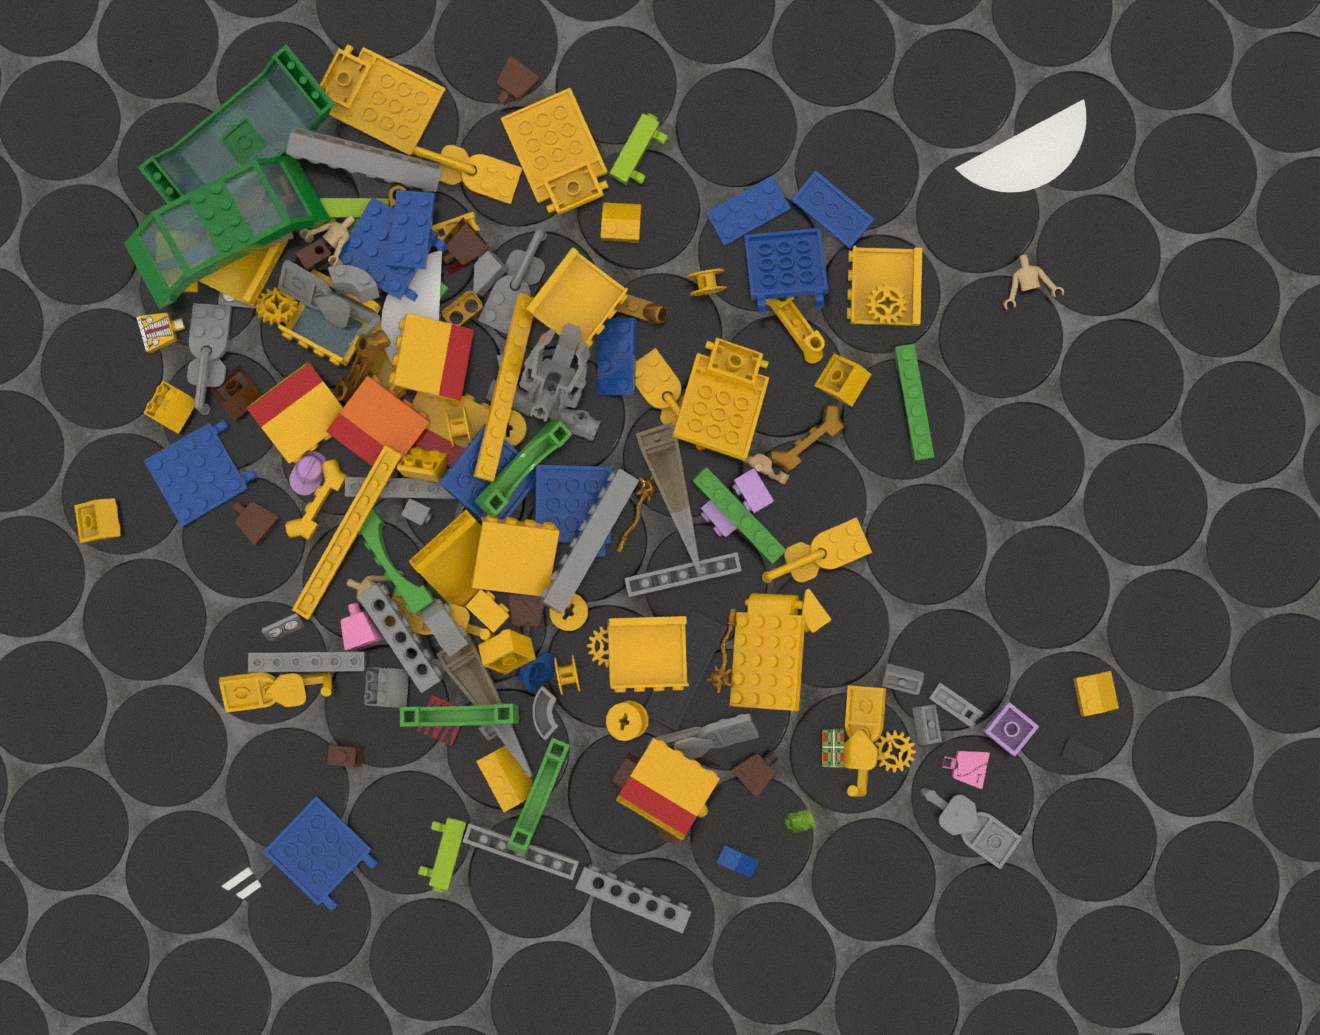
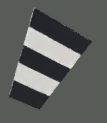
[215,861,266,903]

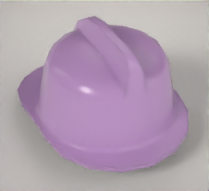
[289,451,326,495]

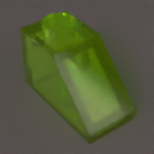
[785,807,816,833]

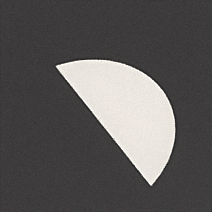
[955,99,1086,192]
[381,251,442,398]

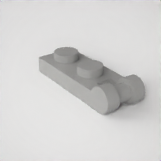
[929,682,984,729]

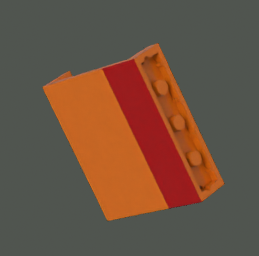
[326,375,431,467]

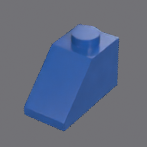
[716,844,759,878]

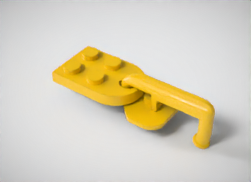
[412,145,522,205]
[635,348,705,450]
[762,517,872,583]
[387,587,495,640]
[219,672,332,712]
[844,685,886,797]

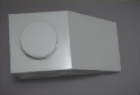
[473,251,509,296]

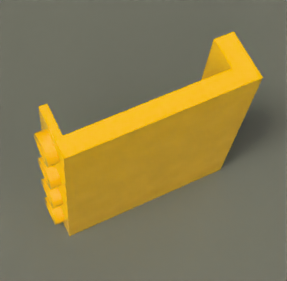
[847,246,922,326]
[526,247,628,349]
[470,515,559,596]
[607,616,689,692]

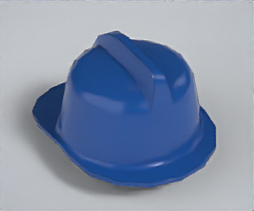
[517,653,558,691]

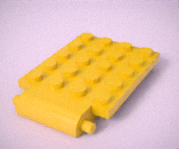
[320,45,446,157]
[501,88,608,215]
[672,338,769,461]
[730,593,805,711]

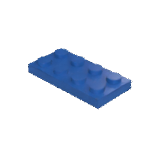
[791,171,874,249]
[706,176,791,247]
[387,190,436,270]
[596,318,637,396]

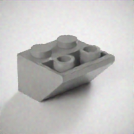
[364,667,409,708]

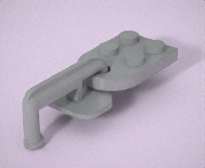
[478,229,547,335]
[277,260,381,337]
[187,303,232,415]
[648,714,759,760]
[921,788,1022,869]

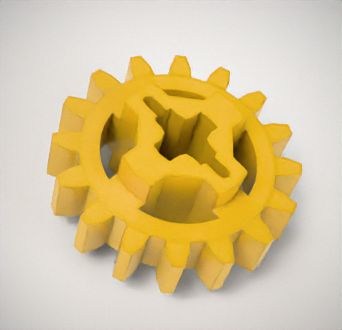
[866,283,908,325]
[256,287,298,326]
[587,626,609,667]
[875,730,916,773]

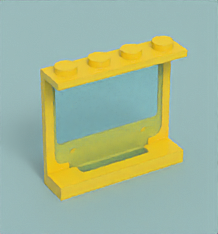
[278,269,381,367]

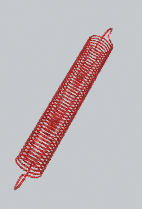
[442,247,494,276]

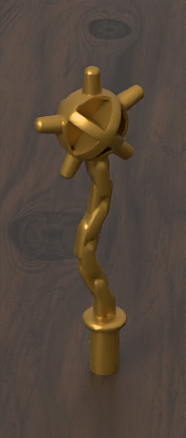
[615,475,659,553]
[706,609,737,694]

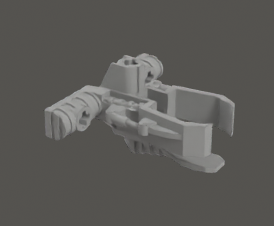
[486,323,601,441]

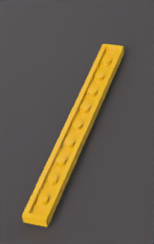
[473,293,534,482]
[292,445,403,620]

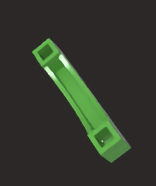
[894,344,934,462]
[474,419,572,516]
[691,467,786,564]
[358,508,436,616]
[400,704,519,728]
[507,738,570,855]

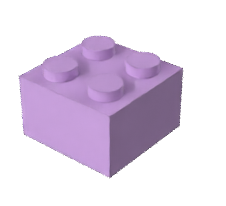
[732,468,774,515]
[982,702,1039,757]

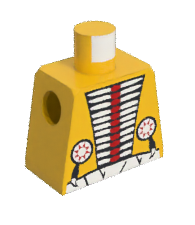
[136,313,185,354]

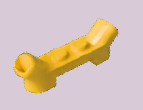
[765,297,825,363]
[285,460,348,541]

